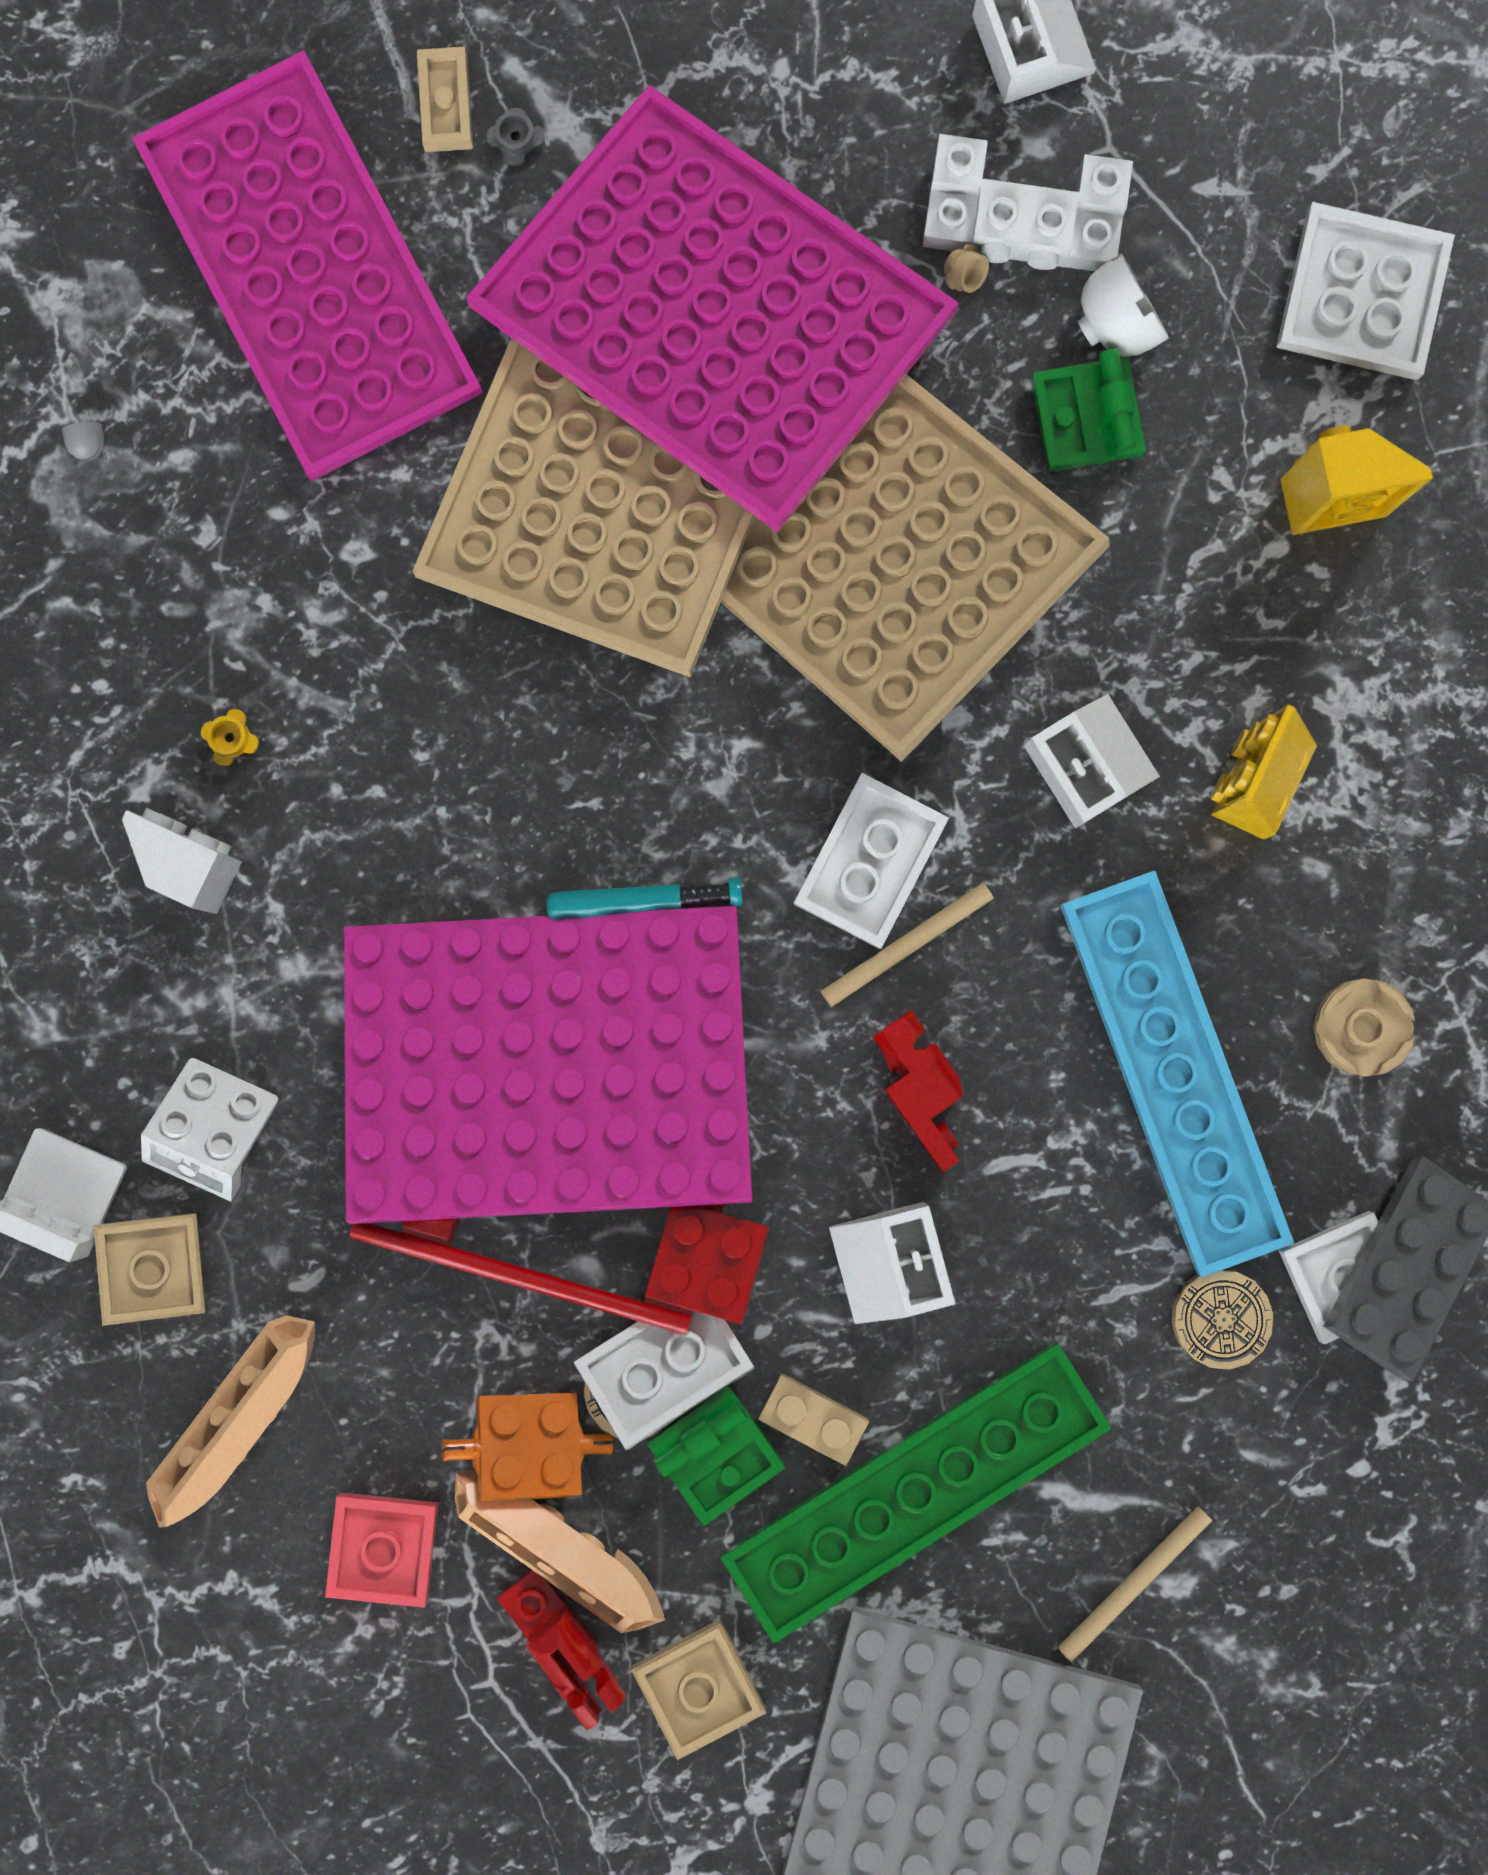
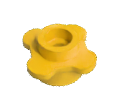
[201,709,259,766]

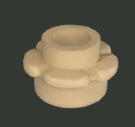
[944,244,989,293]

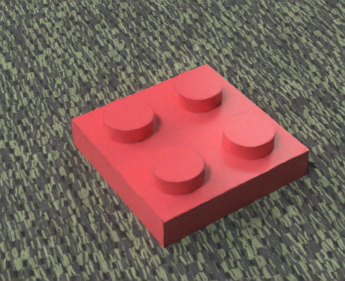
[325,1492,439,1608]

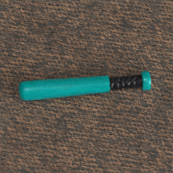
[546,877,743,920]

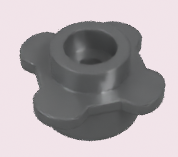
[487,108,545,166]

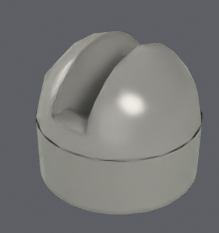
[62,422,104,461]

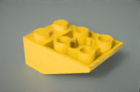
[1210,705,1317,840]

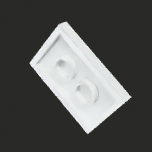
[794,773,949,949]
[574,1311,754,1450]

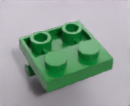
[1030,349,1146,473]
[646,1385,786,1526]

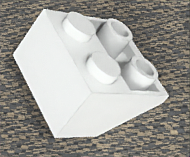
[972,0,1096,104]
[1024,694,1160,829]
[122,808,242,914]
[829,1201,955,1324]

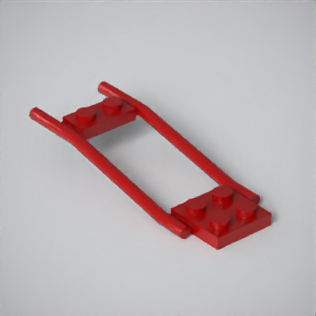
[350,1204,770,1335]

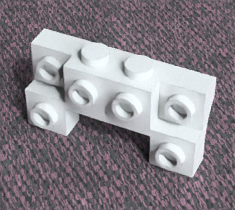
[922,134,1133,271]

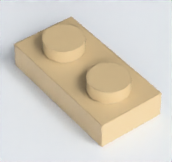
[417,47,473,152]
[758,1373,869,1466]

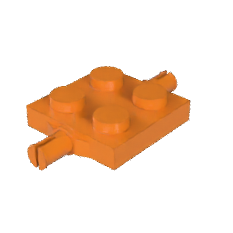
[441,1393,613,1502]

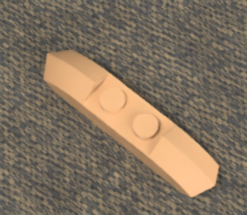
[146,1315,315,1527]
[455,1470,665,1633]

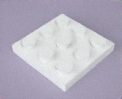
[1276,202,1455,380]

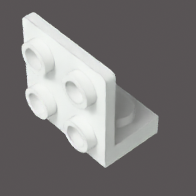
[141,1058,278,1202]
[0,1128,127,1262]

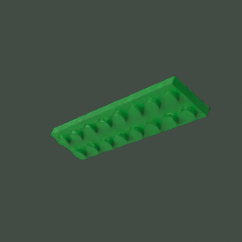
[720,1341,1112,1644]

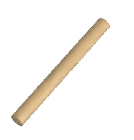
[820,883,994,1007]
[1058,1506,1213,1662]

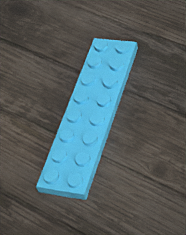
[1060,871,1294,1278]

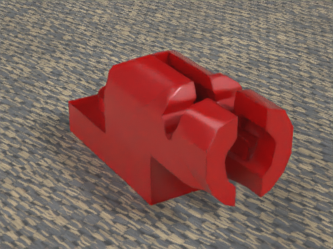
[873,1010,963,1172]
[497,1569,626,1730]

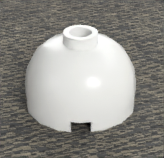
[1078,253,1169,357]

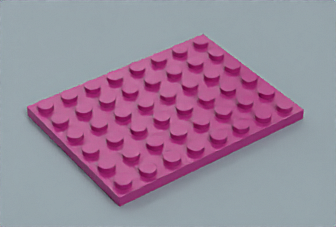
[466,85,959,532]
[344,906,752,1224]

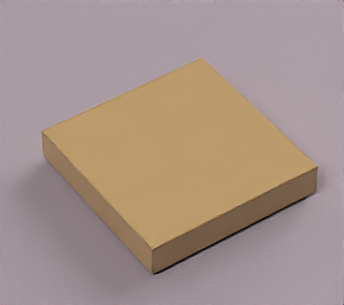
[94,1213,206,1326]
[631,1619,766,1760]

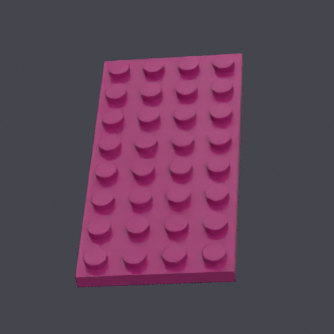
[132,50,483,482]

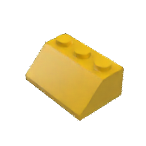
[1280,425,1433,535]

